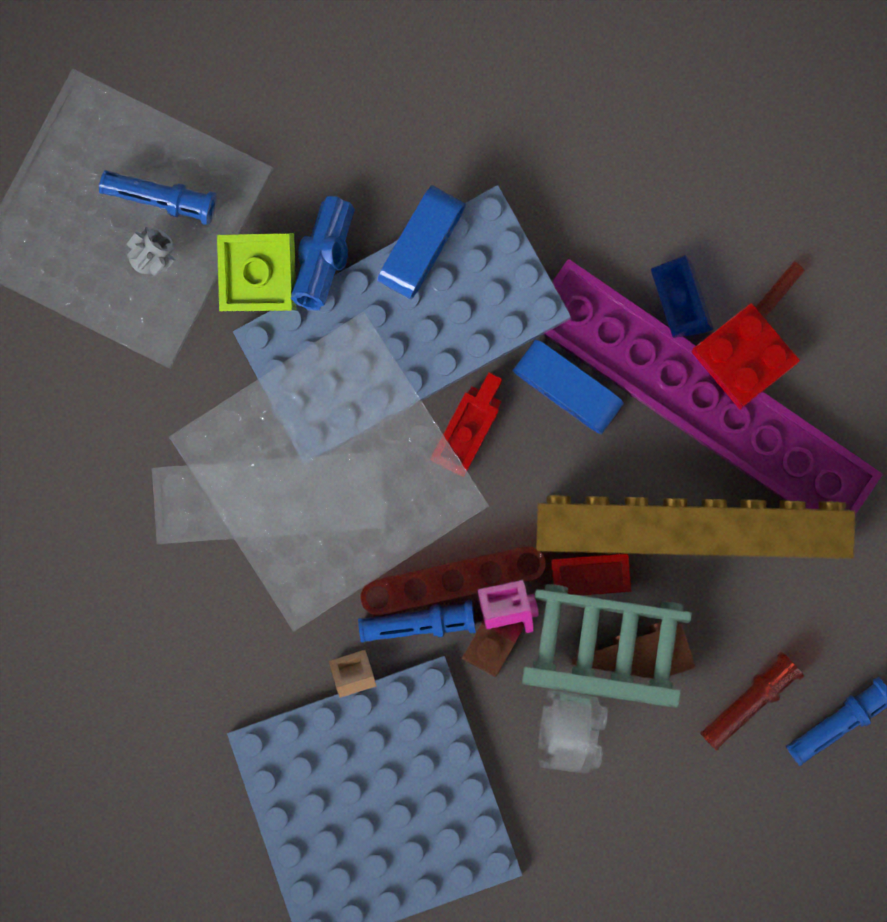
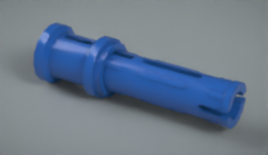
[99,170,217,225]
[358,599,476,643]
[786,677,887,766]

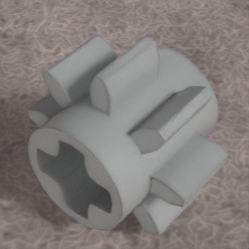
[127,227,175,276]

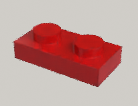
[551,553,632,596]

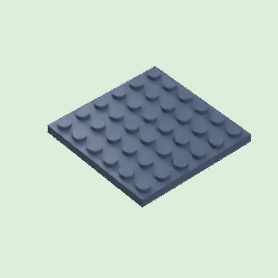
[227,656,522,922]

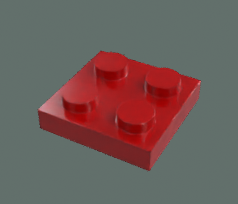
[691,303,800,410]

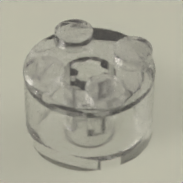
[538,690,608,774]

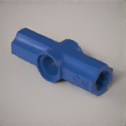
[291,196,355,311]

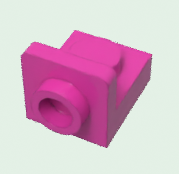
[478,580,539,633]

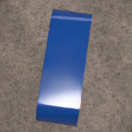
[377,185,466,300]
[513,340,624,434]

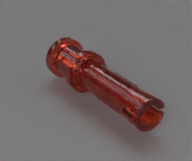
[700,651,805,751]

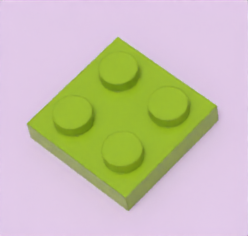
[217,233,297,311]

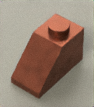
[462,620,524,677]

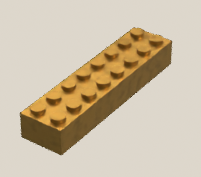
[537,495,855,559]

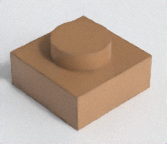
[329,650,376,698]

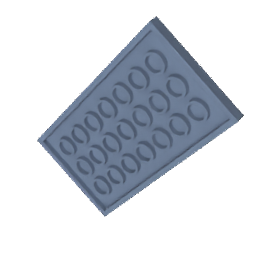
[233,185,571,465]

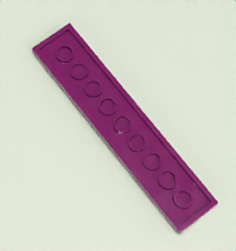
[543,259,883,515]

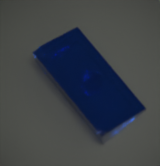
[651,255,714,338]

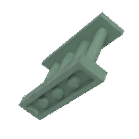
[522,584,691,708]

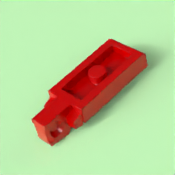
[430,372,502,478]

